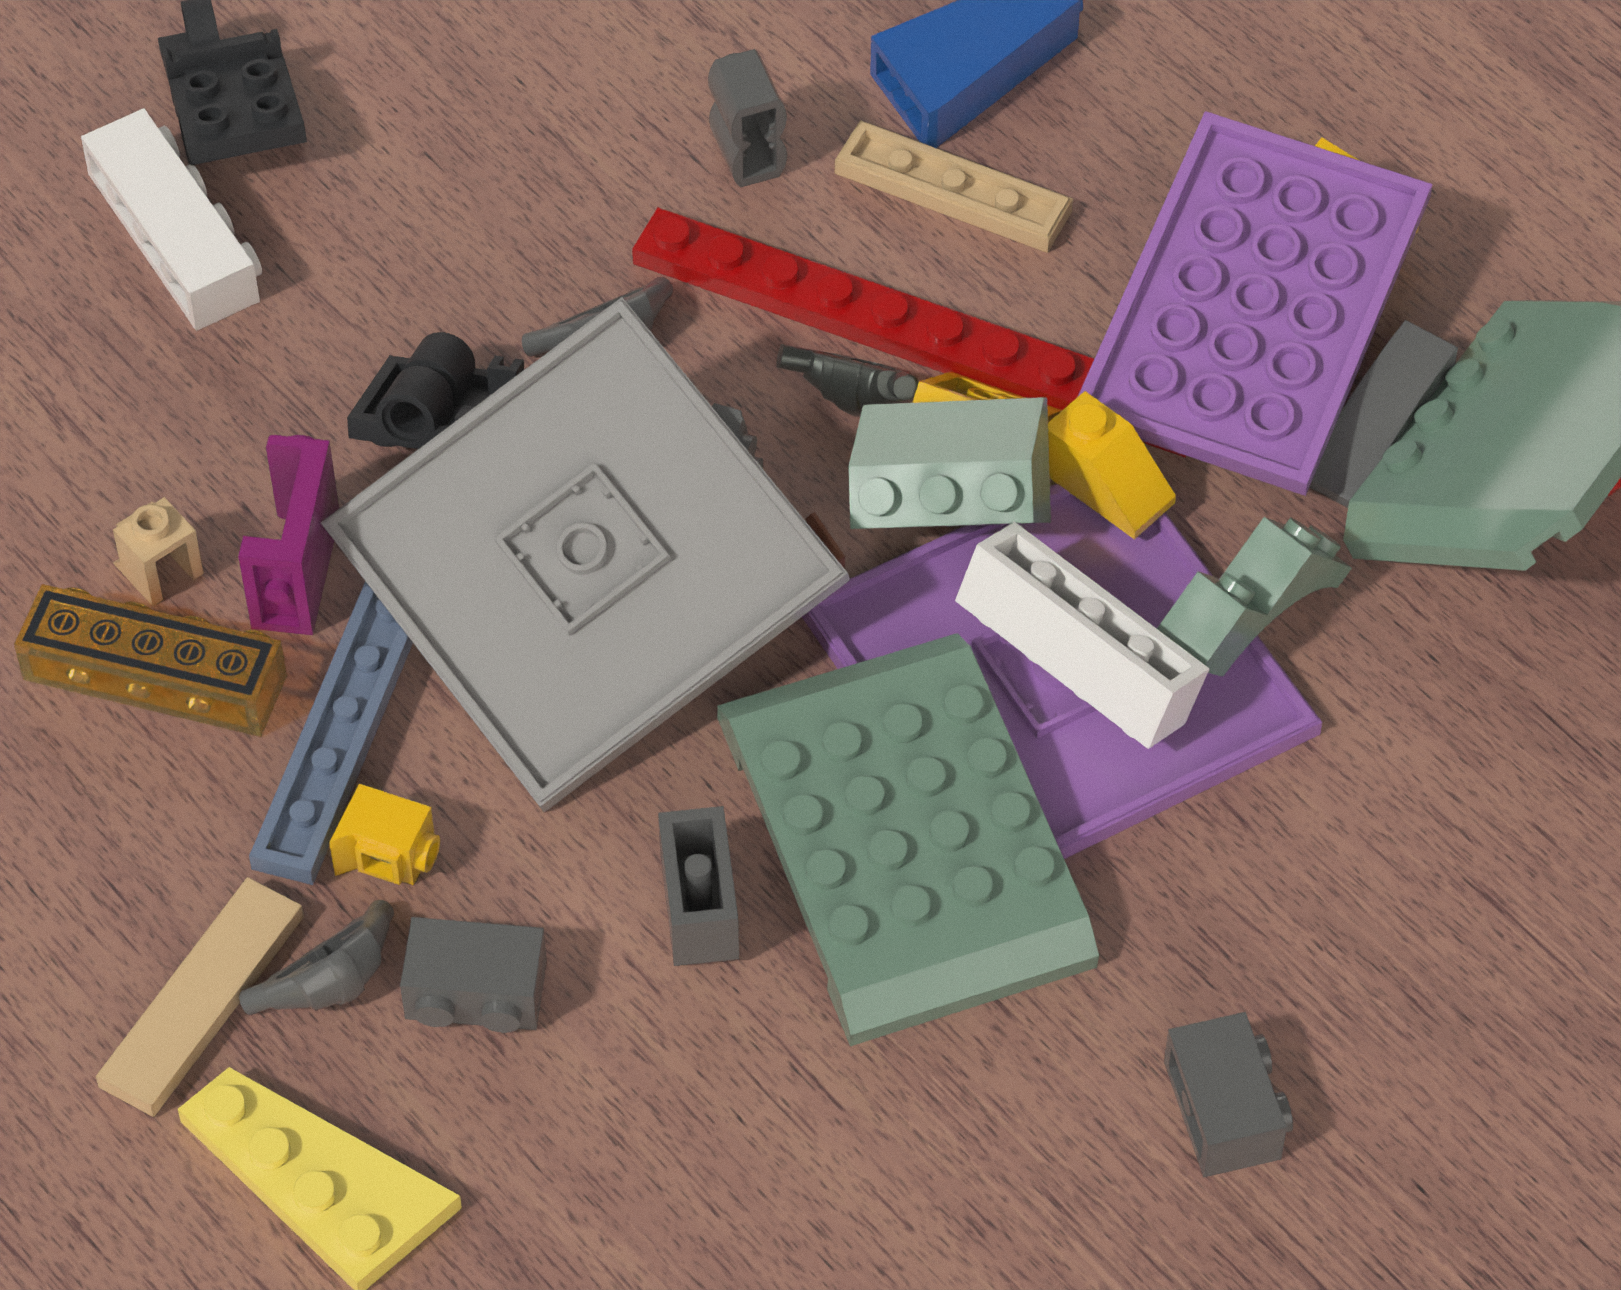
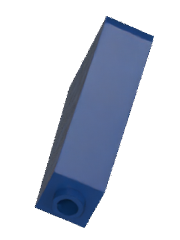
[870,0,1083,148]

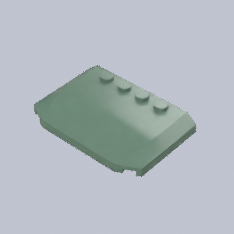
[1343,300,1621,571]

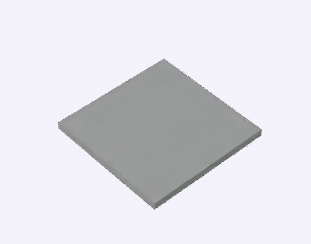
[321,297,850,813]

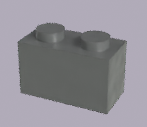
[658,806,739,966]
[400,917,547,1033]
[1164,1012,1293,1178]

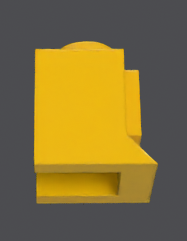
[329,784,440,885]

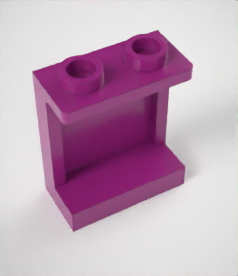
[238,435,339,635]

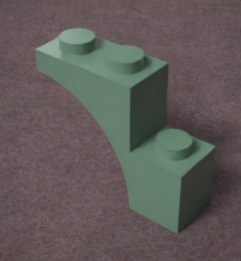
[1157,517,1352,677]

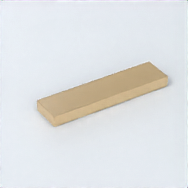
[835,120,1073,253]
[96,877,304,1117]

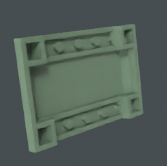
[717,633,1099,1046]

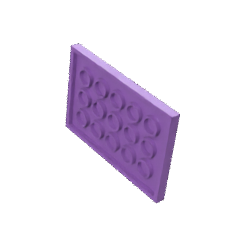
[1078,111,1432,496]

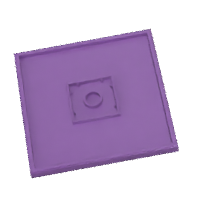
[802,484,1322,859]

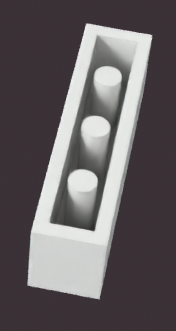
[81,108,262,331]
[955,522,1209,749]

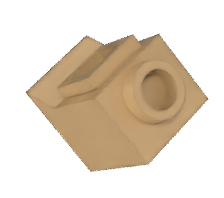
[112,497,204,606]

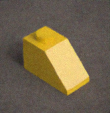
[1048,391,1176,540]

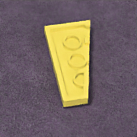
[178,1067,462,1290]

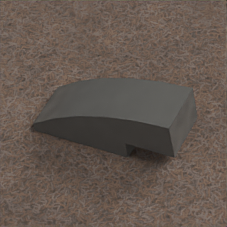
[1309,320,1458,508]

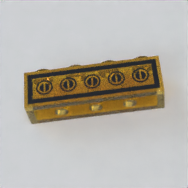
[14,584,287,737]

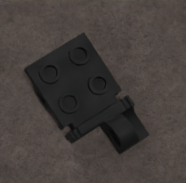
[158,0,307,166]
[347,332,524,449]

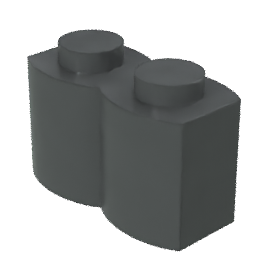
[708,49,787,188]

